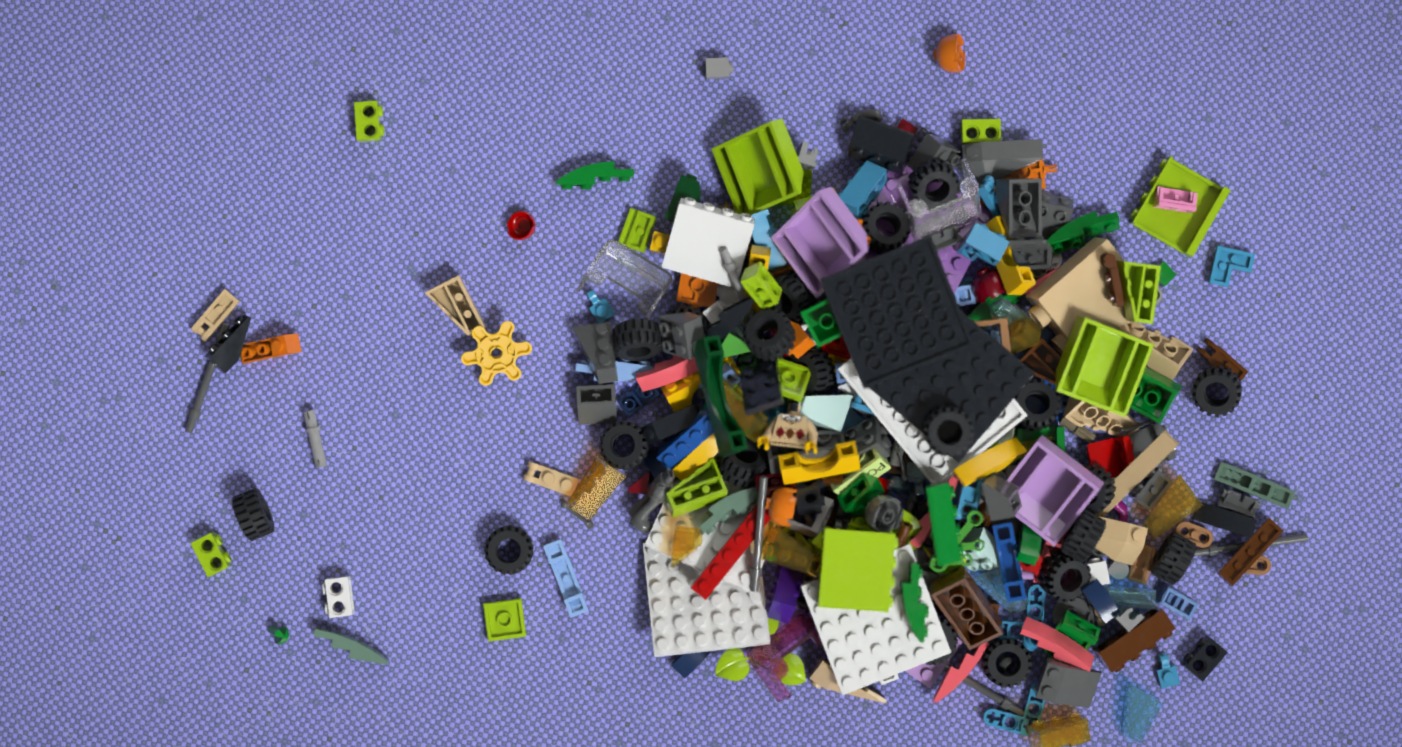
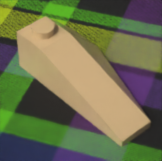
[1118,321,1194,381]
[1063,396,1140,437]
[1068,516,1148,565]
[809,658,887,703]

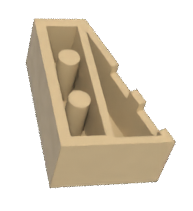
[425,275,487,336]

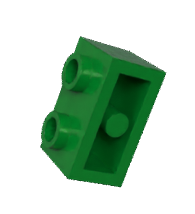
[837,473,886,517]

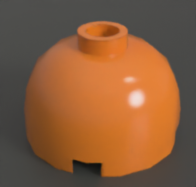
[933,34,965,73]
[765,487,797,527]

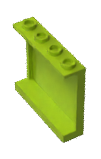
[1130,156,1231,258]
[817,527,898,612]

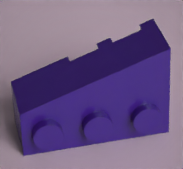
[765,559,805,624]

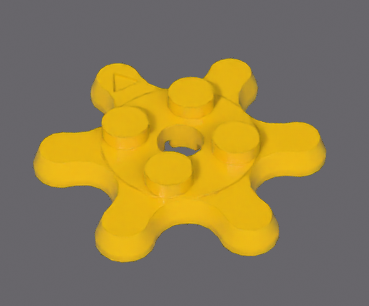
[461,321,532,386]

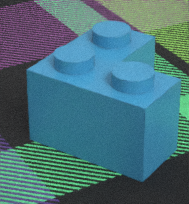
[957,223,1010,266]

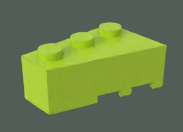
[1116,260,1161,324]
[665,457,728,518]

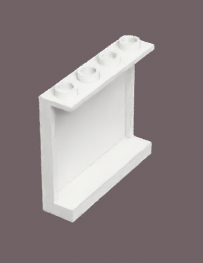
[662,197,756,288]

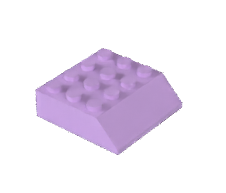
[771,187,868,299]
[1006,435,1104,546]

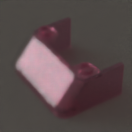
[748,614,826,702]

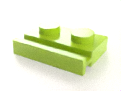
[617,208,657,253]

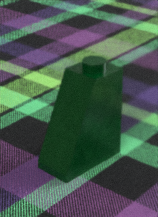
[665,173,701,223]

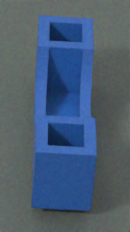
[656,406,714,469]
[992,521,1027,603]

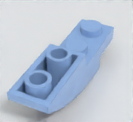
[575,359,654,382]

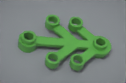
[929,510,985,572]

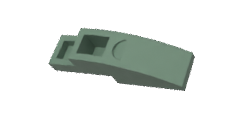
[696,488,758,536]

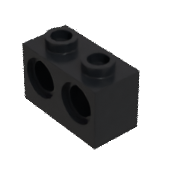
[796,478,825,515]
[1182,636,1228,682]

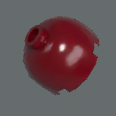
[971,267,1006,303]

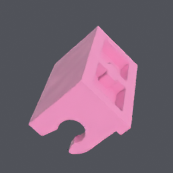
[1153,186,1197,213]

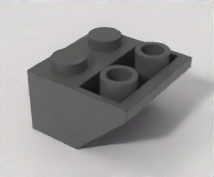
[907,133,963,183]
[658,312,704,360]
[576,384,617,425]
[980,473,1022,521]

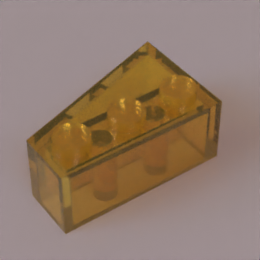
[723,379,769,442]
[566,456,626,520]
[1143,474,1203,540]
[1027,713,1091,747]

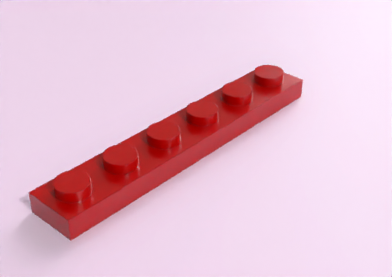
[690,499,770,600]

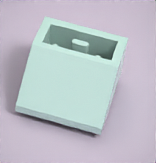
[960,527,1000,572]

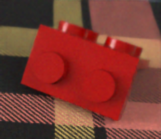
[1086,436,1135,478]

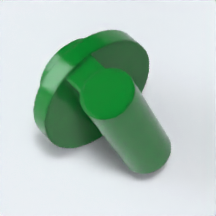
[268,626,289,645]

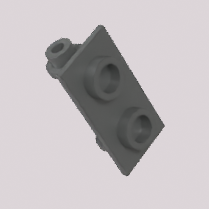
[925,224,964,252]
[1218,489,1260,519]

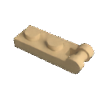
[191,289,240,342]
[523,461,579,497]

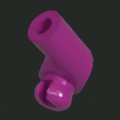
[1114,500,1128,522]

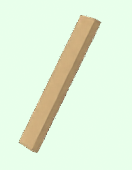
[1096,430,1179,517]

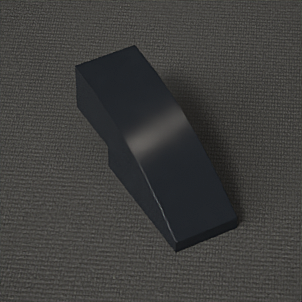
[705,295,754,339]
[1192,501,1257,538]

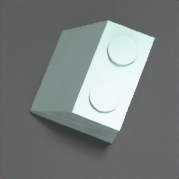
[787,395,853,432]

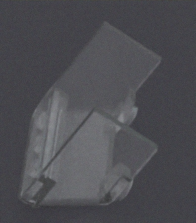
[891,158,981,241]
[577,239,673,320]

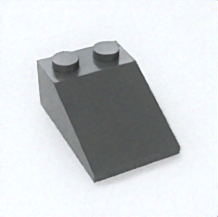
[996,178,1042,238]
[1034,655,1102,708]

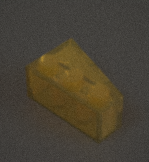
[761,521,820,577]

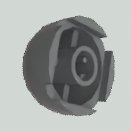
[864,495,904,533]

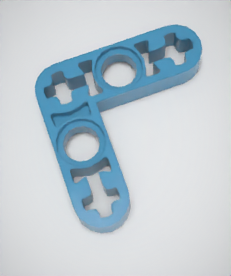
[996,584,1045,640]
[982,681,1045,736]

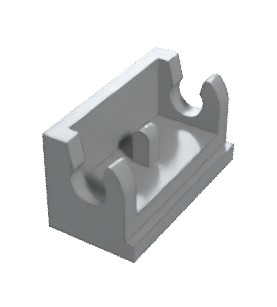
[797,141,818,170]
[1113,605,1144,632]

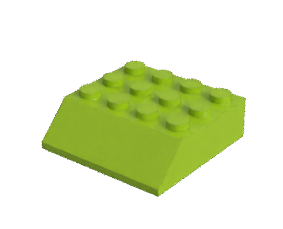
[711,118,804,215]
[1055,315,1154,418]

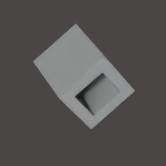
[705,57,733,80]

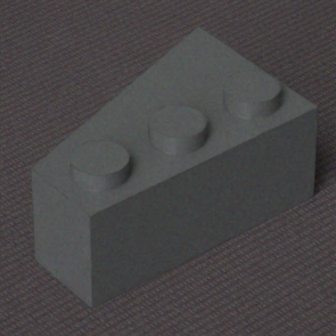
[572,322,618,384]

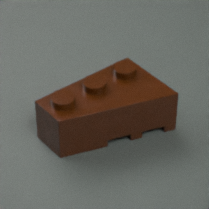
[1020,337,1061,385]

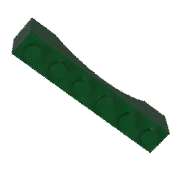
[691,335,748,457]

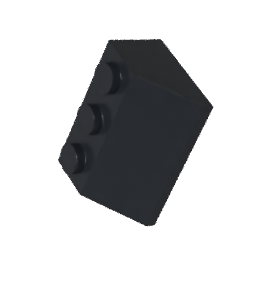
[848,115,914,175]

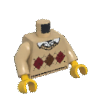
[757,403,818,455]

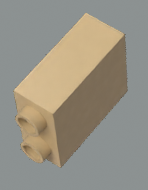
[1026,237,1128,355]

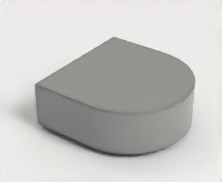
[1107,561,1129,579]

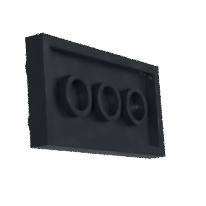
[738,352,784,416]

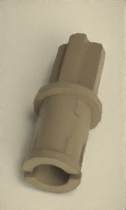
[1059,416,1096,443]

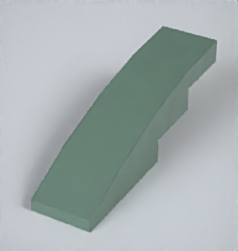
[1214,462,1295,510]
[314,627,390,665]

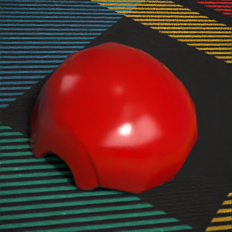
[506,211,536,240]

